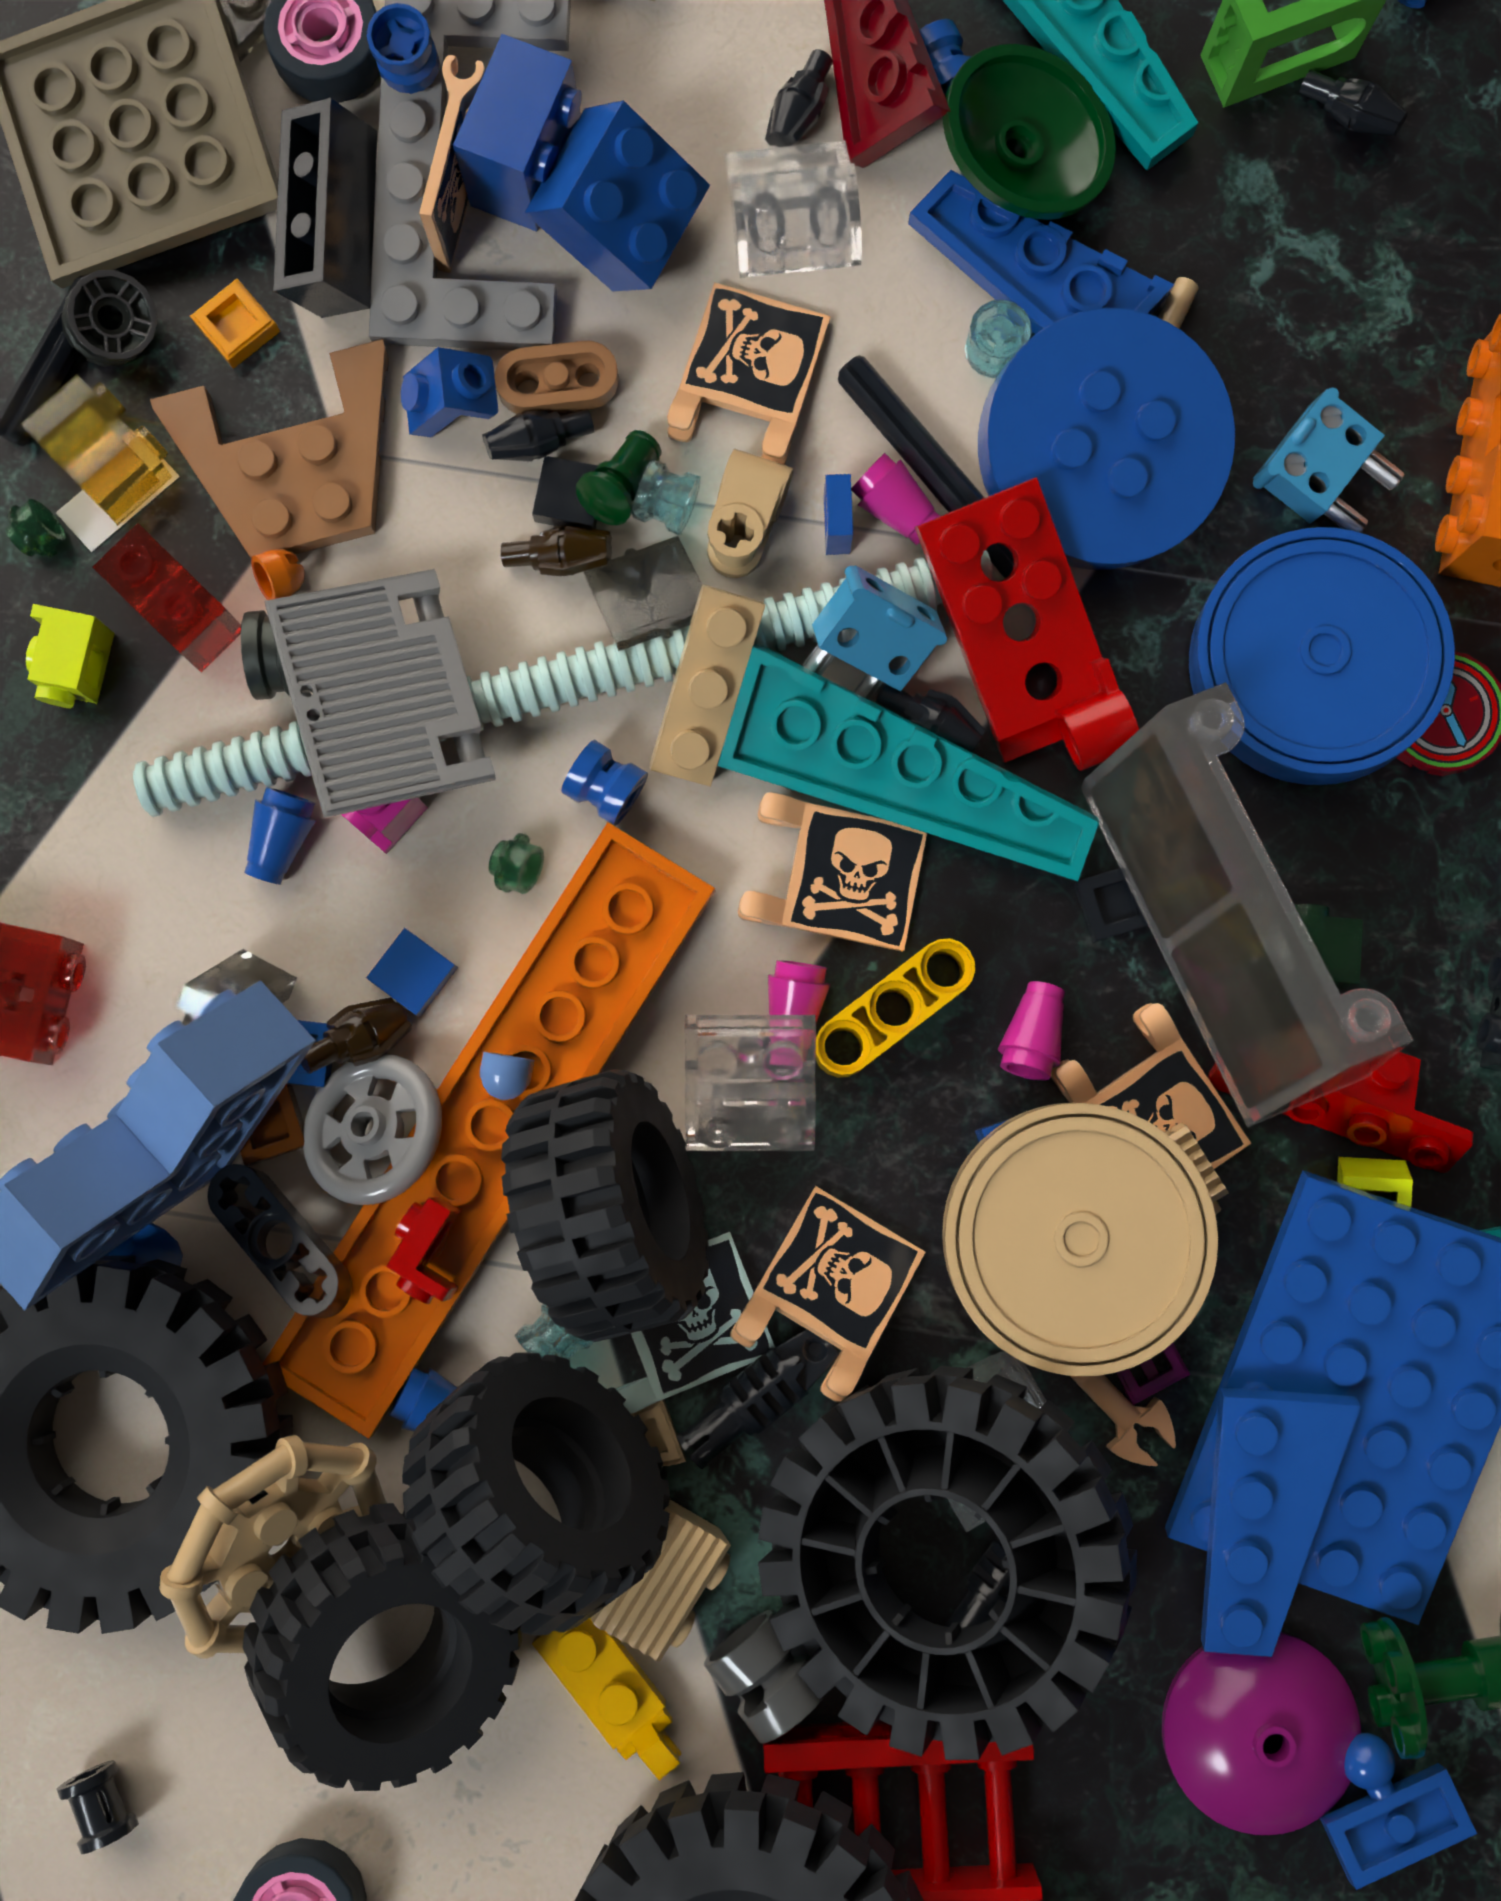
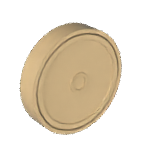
[942,1103,1218,1376]

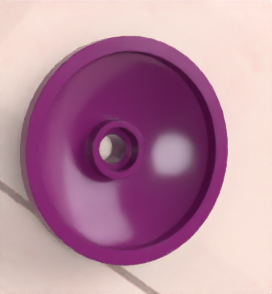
[1162,1632,1361,1835]

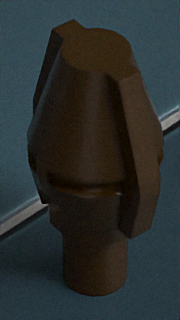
[501,525,612,576]
[301,997,412,1074]

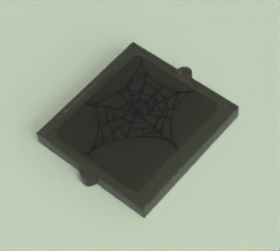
[583,536,702,651]

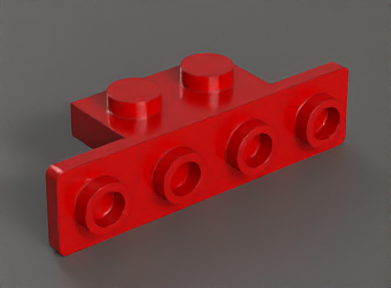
[1208,1015,1474,1173]

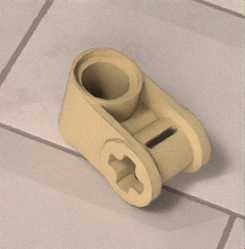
[707,448,793,578]

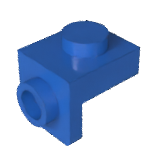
[401,347,499,438]

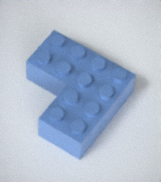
[0,980,316,1311]

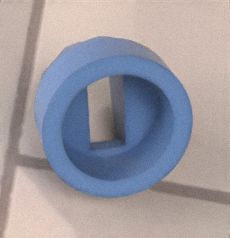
[480,1052,534,1100]

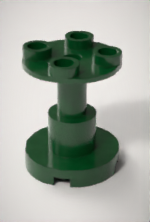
[1360,1614,1501,1760]

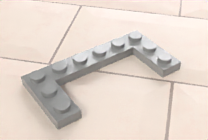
[369,0,571,350]

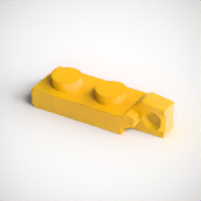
[532,1618,682,1781]

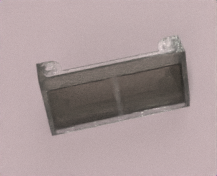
[1081,682,1414,1127]

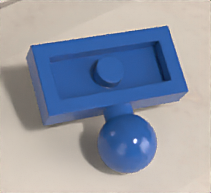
[1320,1733,1477,1890]

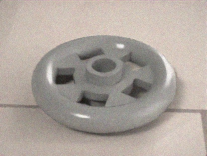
[303,1054,442,1205]

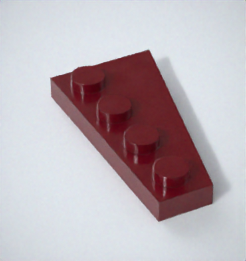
[824,0,951,168]

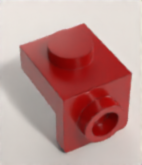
[386,1197,461,1304]

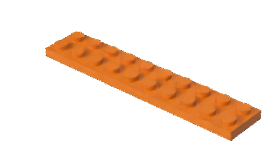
[263,822,716,1439]

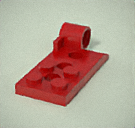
[914,477,1142,771]

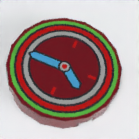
[1397,652,1501,776]

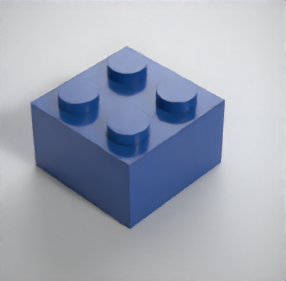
[453,34,582,232]
[524,100,710,292]

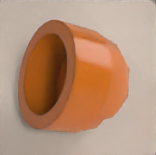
[251,548,305,600]

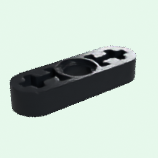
[207,1164,352,1318]

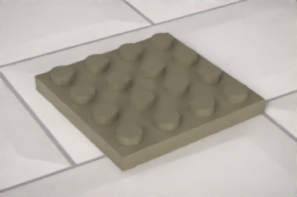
[0,0,278,289]

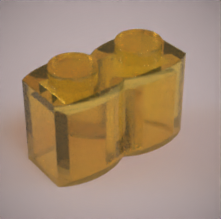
[21,374,172,526]

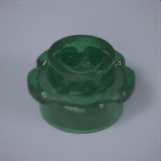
[6,499,66,558]
[488,833,544,894]

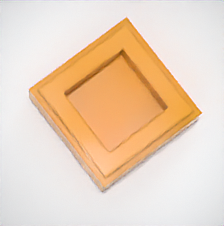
[190,278,280,369]

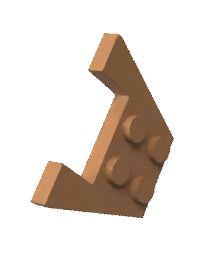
[150,339,389,559]

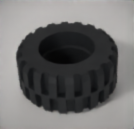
[501,1069,709,1342]
[402,1352,670,1635]
[243,1503,522,1791]

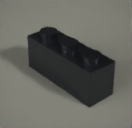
[273,98,378,318]

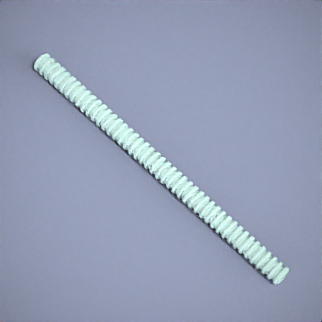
[133,550,995,817]

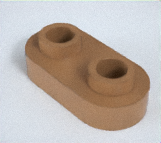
[495,340,619,414]

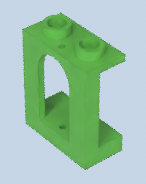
[1200,0,1386,108]

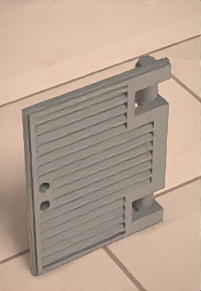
[265,569,496,818]

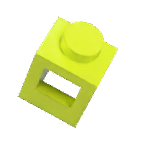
[26,604,115,708]

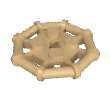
[159,1435,387,1659]

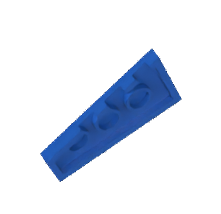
[908,170,1174,335]
[1201,1387,1361,1657]

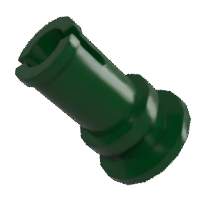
[576,430,662,526]

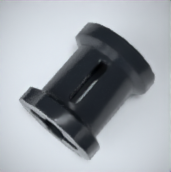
[56,1760,139,1854]

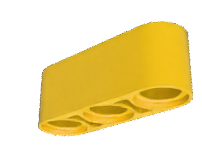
[813,938,975,1078]

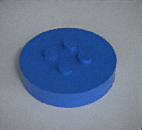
[978,308,1235,570]
[1189,527,1455,785]

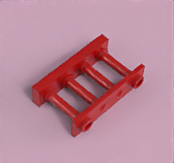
[763,1720,1043,1901]

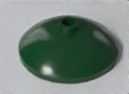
[943,44,1116,220]

